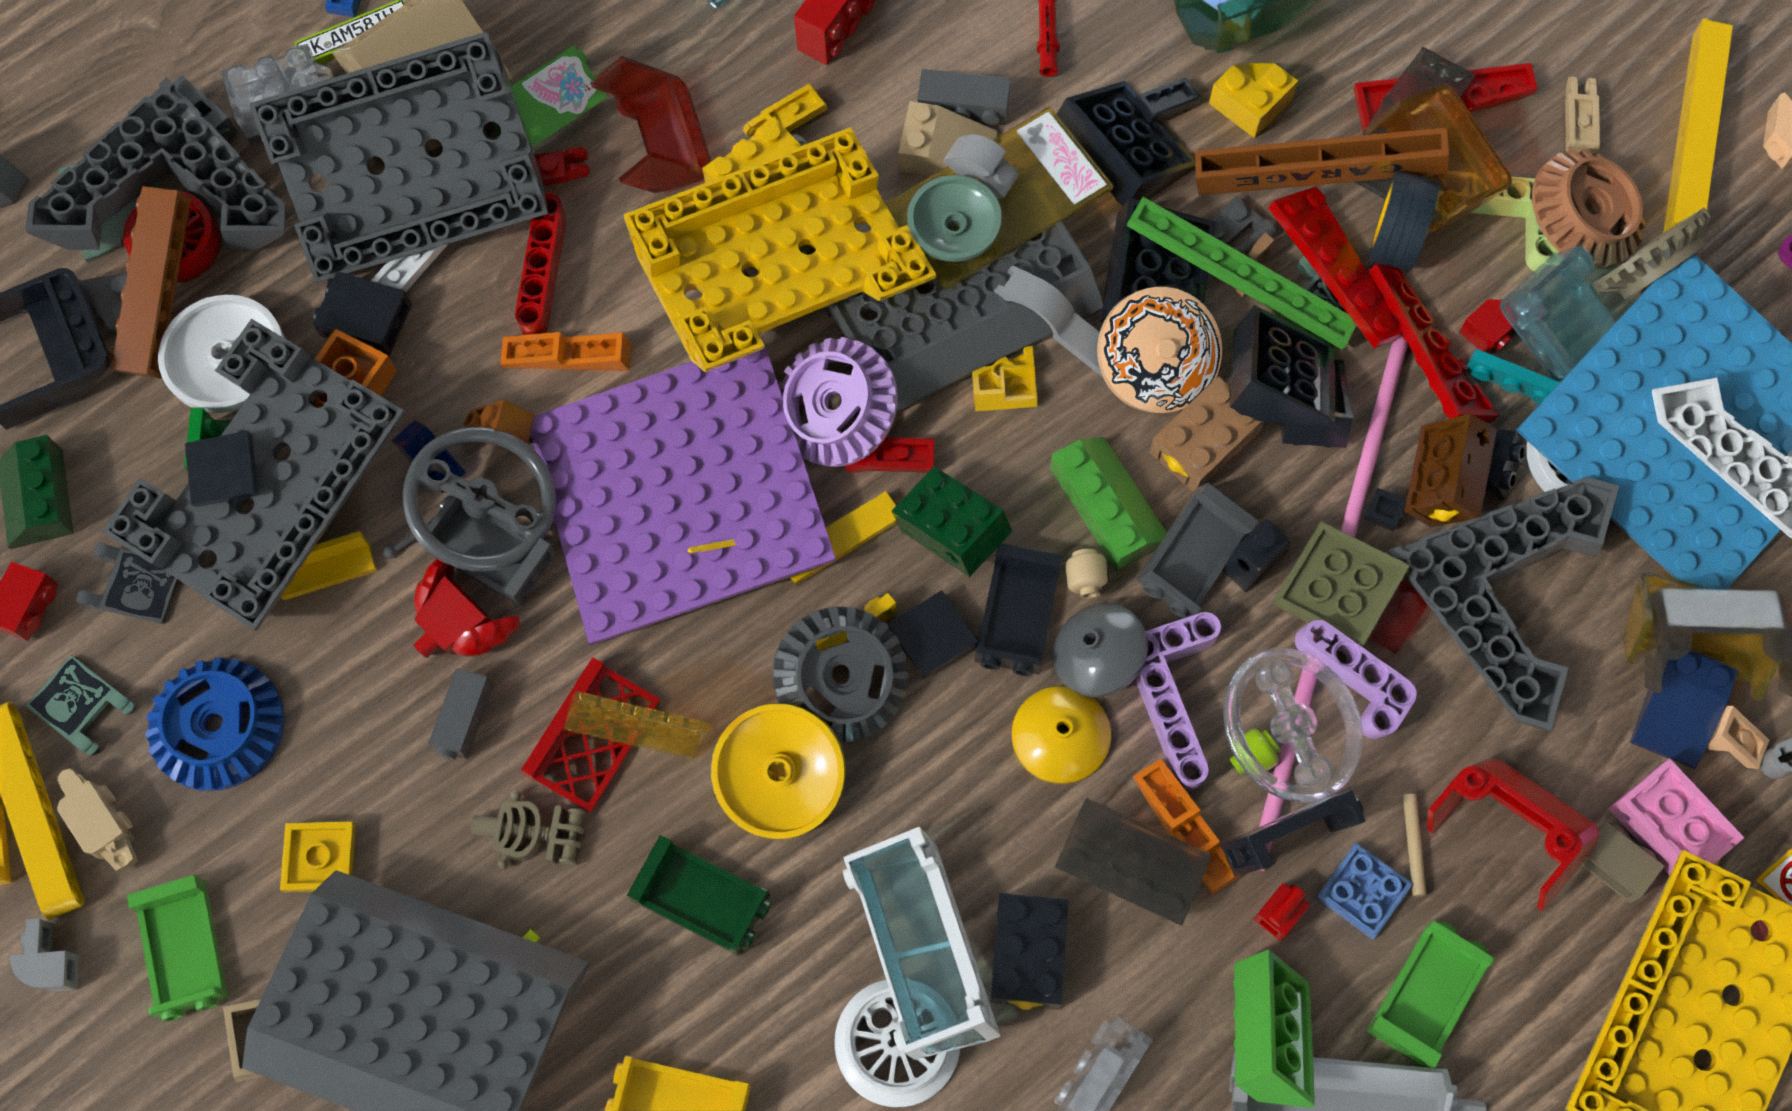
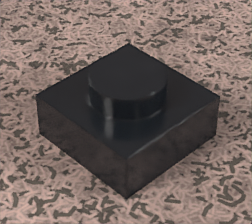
[1363,488,1406,531]

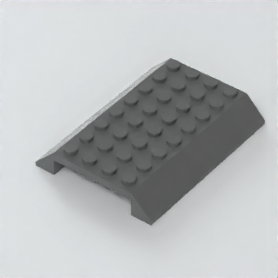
[242,870,590,1111]

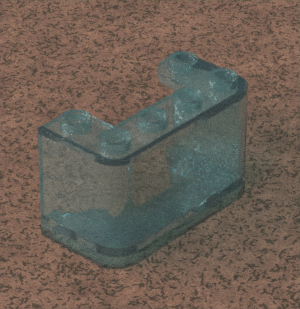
[1500,245,1615,382]

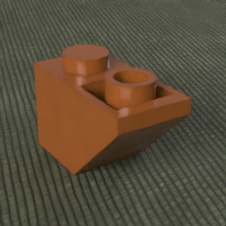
[464,399,535,446]

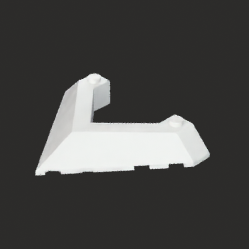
[1651,378,1792,539]

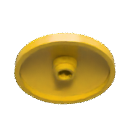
[711,703,846,839]

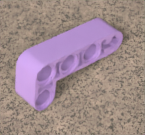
[1295,620,1417,739]

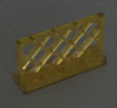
[564,691,711,760]

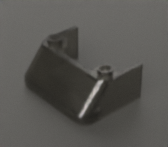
[1644,588,1792,697]

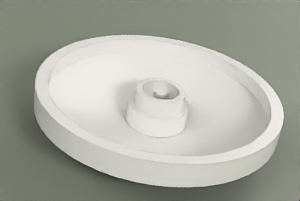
[158,295,285,413]

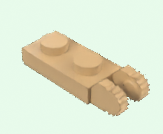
[1565,77,1600,154]

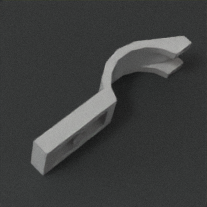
[994,266,1103,377]

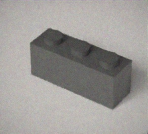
[917,69,1011,125]

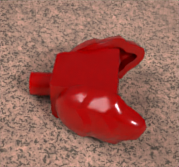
[413,558,520,658]

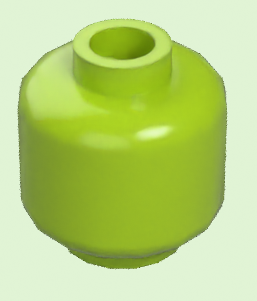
[1229,728,1281,778]

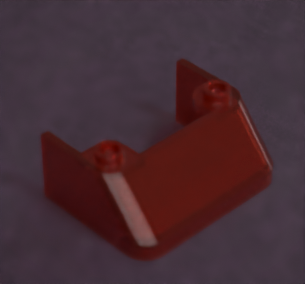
[590,55,712,193]

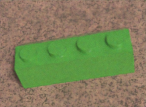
[1050,437,1167,572]
[1233,949,1315,1108]

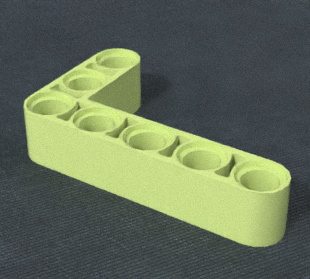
[1423,171,1560,273]

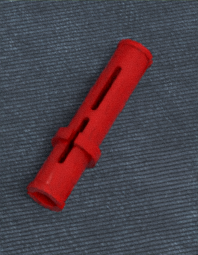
[1036,0,1060,77]

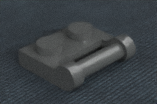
[1209,196,1276,255]

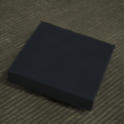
[185,431,259,507]
[887,590,978,679]

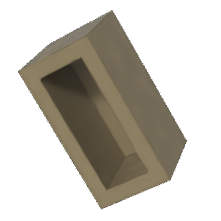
[1581,822,1665,904]

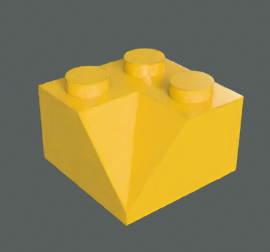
[1209,63,1298,138]

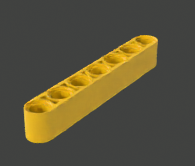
[0,701,84,920]

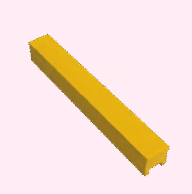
[1663,18,1733,233]

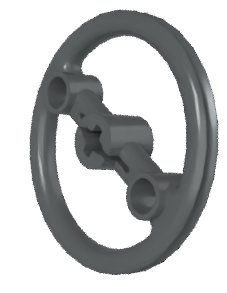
[403,427,556,571]

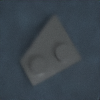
[80,273,127,335]

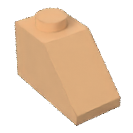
[1763,92,1792,169]

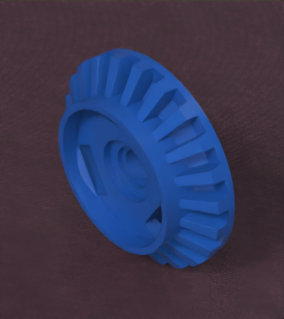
[146,658,284,791]

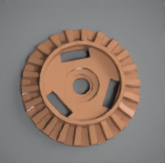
[1532,149,1645,269]

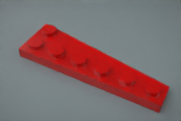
[1353,63,1538,135]
[1268,186,1402,349]
[1368,264,1500,423]

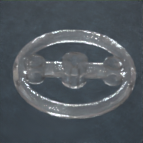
[1223,648,1363,802]

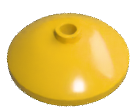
[1012,686,1111,784]

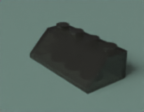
[1055,797,1212,926]

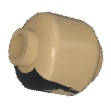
[1065,549,1109,599]

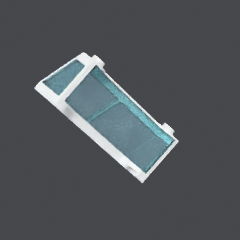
[843,826,1001,1060]

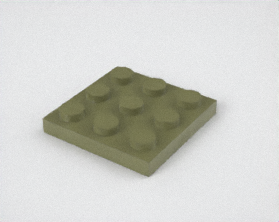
[1273,521,1410,648]

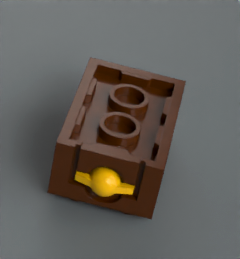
[1404,413,1497,527]

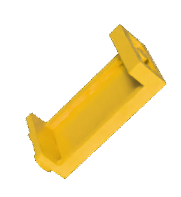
[605,1056,751,1111]

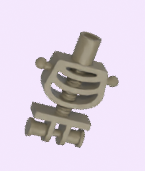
[471,789,586,870]

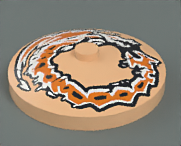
[1097,287,1222,413]

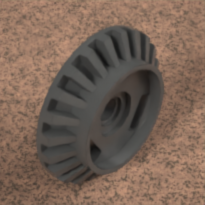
[772,606,908,743]

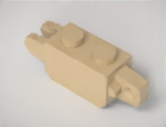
[57,768,138,873]

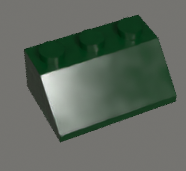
[0,435,74,549]

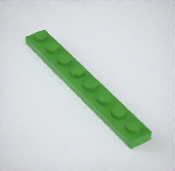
[1126,197,1357,349]

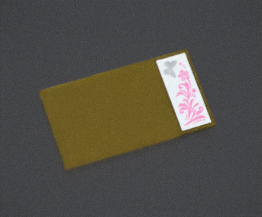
[885,106,1113,290]

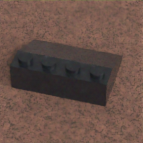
[1054,81,1195,206]
[1100,197,1216,323]
[1230,305,1335,427]

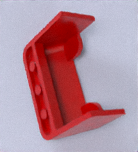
[1427,758,1599,912]

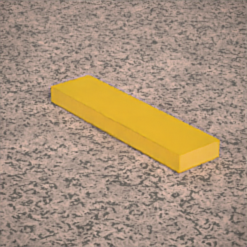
[790,491,897,586]

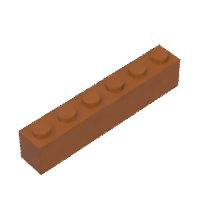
[110,186,191,379]

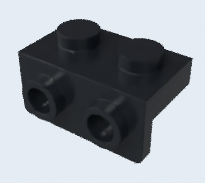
[1486,429,1526,501]

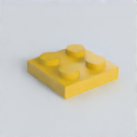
[280,822,356,893]

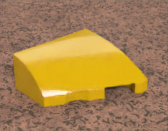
[972,346,1037,412]

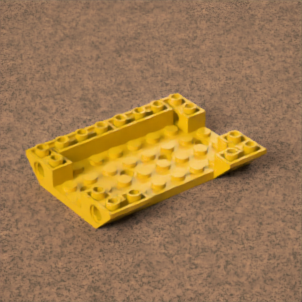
[624,127,936,373]
[1565,850,1792,1111]

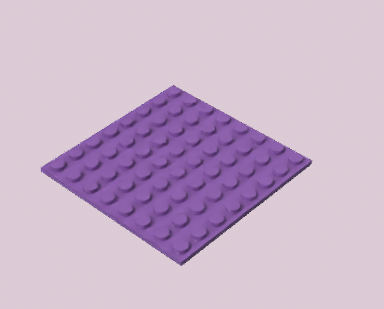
[530,337,836,645]

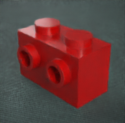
[0,561,59,642]

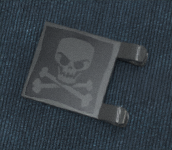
[76,542,179,624]

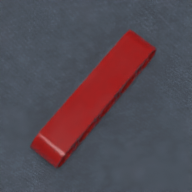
[515,193,566,335]

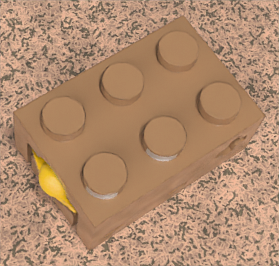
[1149,376,1264,492]

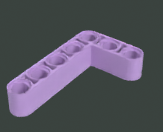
[1135,612,1221,792]

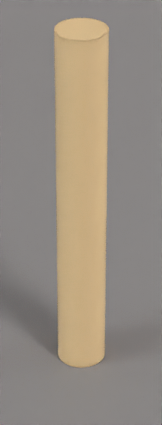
[1403,794,1427,897]

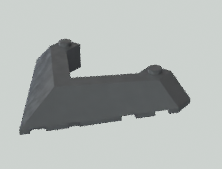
[26,77,286,250]
[1388,477,1619,732]

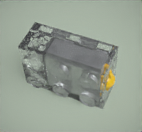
[1053,1016,1153,1111]

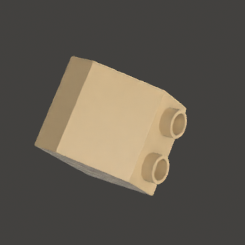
[332,0,513,152]

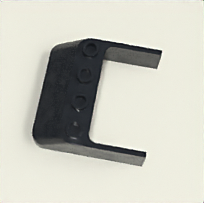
[0,268,111,430]

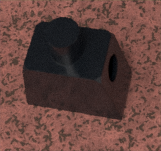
[1222,519,1291,592]

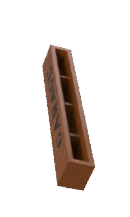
[1195,127,1449,195]

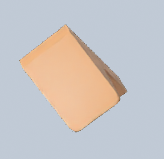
[1706,706,1769,769]

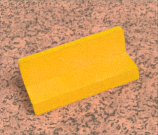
[281,531,377,600]

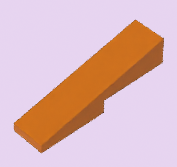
[500,332,632,371]

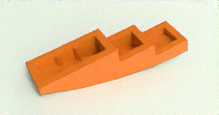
[1133,758,1240,896]

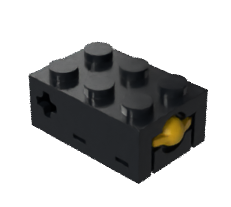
[990,893,1069,1010]

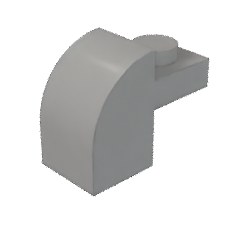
[943,134,1019,199]
[10,918,79,992]

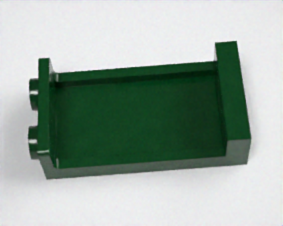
[627,835,772,956]

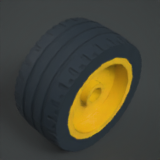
[1369,171,1440,270]

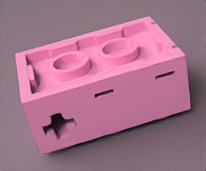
[1608,758,1744,876]

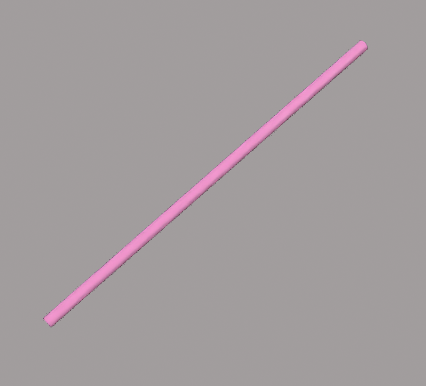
[1259,336,1408,871]

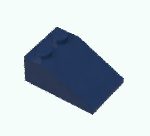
[1630,644,1738,769]

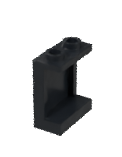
[313,271,412,356]

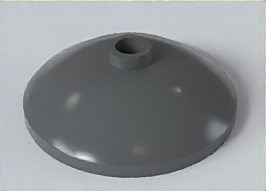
[1053,603,1148,697]

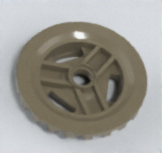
[1590,207,1711,299]

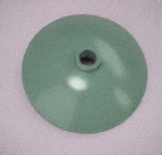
[907,175,1001,262]

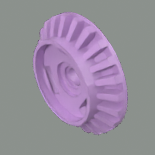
[778,337,898,467]

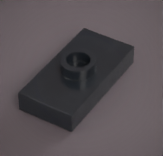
[1135,77,1201,123]

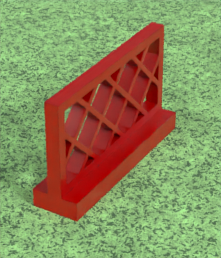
[521,657,660,813]

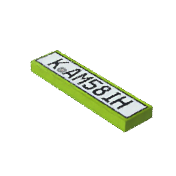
[294,0,405,65]

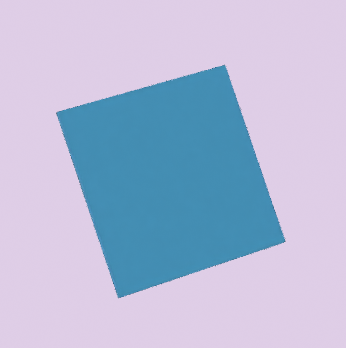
[1516,254,1792,609]

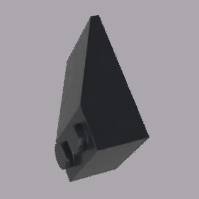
[1280,359,1353,448]

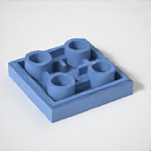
[1316,843,1413,940]

